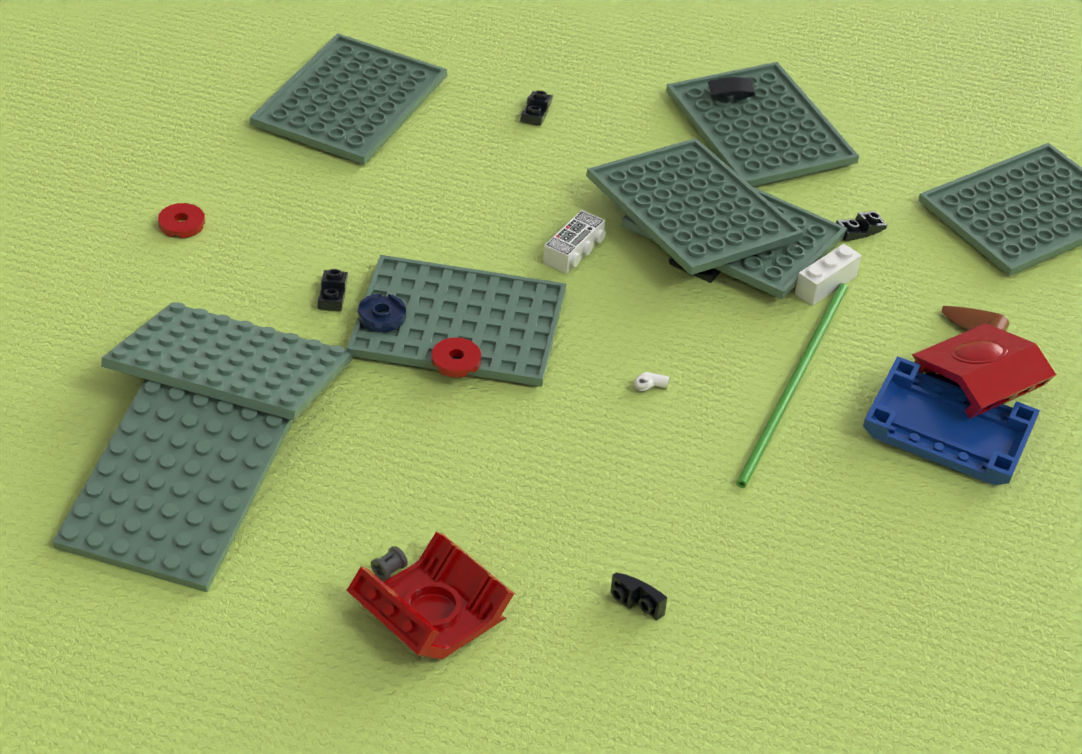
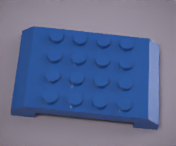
[863,356,1040,485]

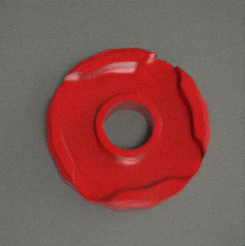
[158,203,205,238]
[432,337,481,378]

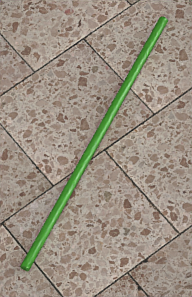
[737,283,848,488]

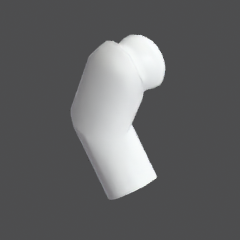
[634,372,669,391]

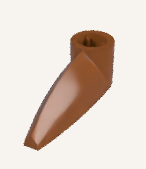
[941,306,1009,331]

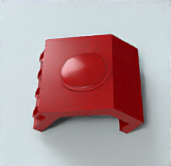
[912,323,1057,419]
[346,531,515,659]

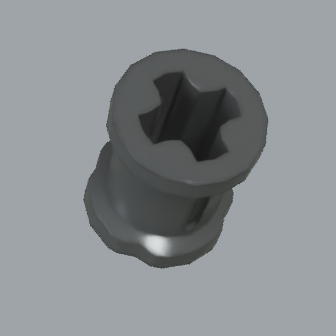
[371,546,408,581]

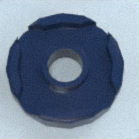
[358,293,406,332]

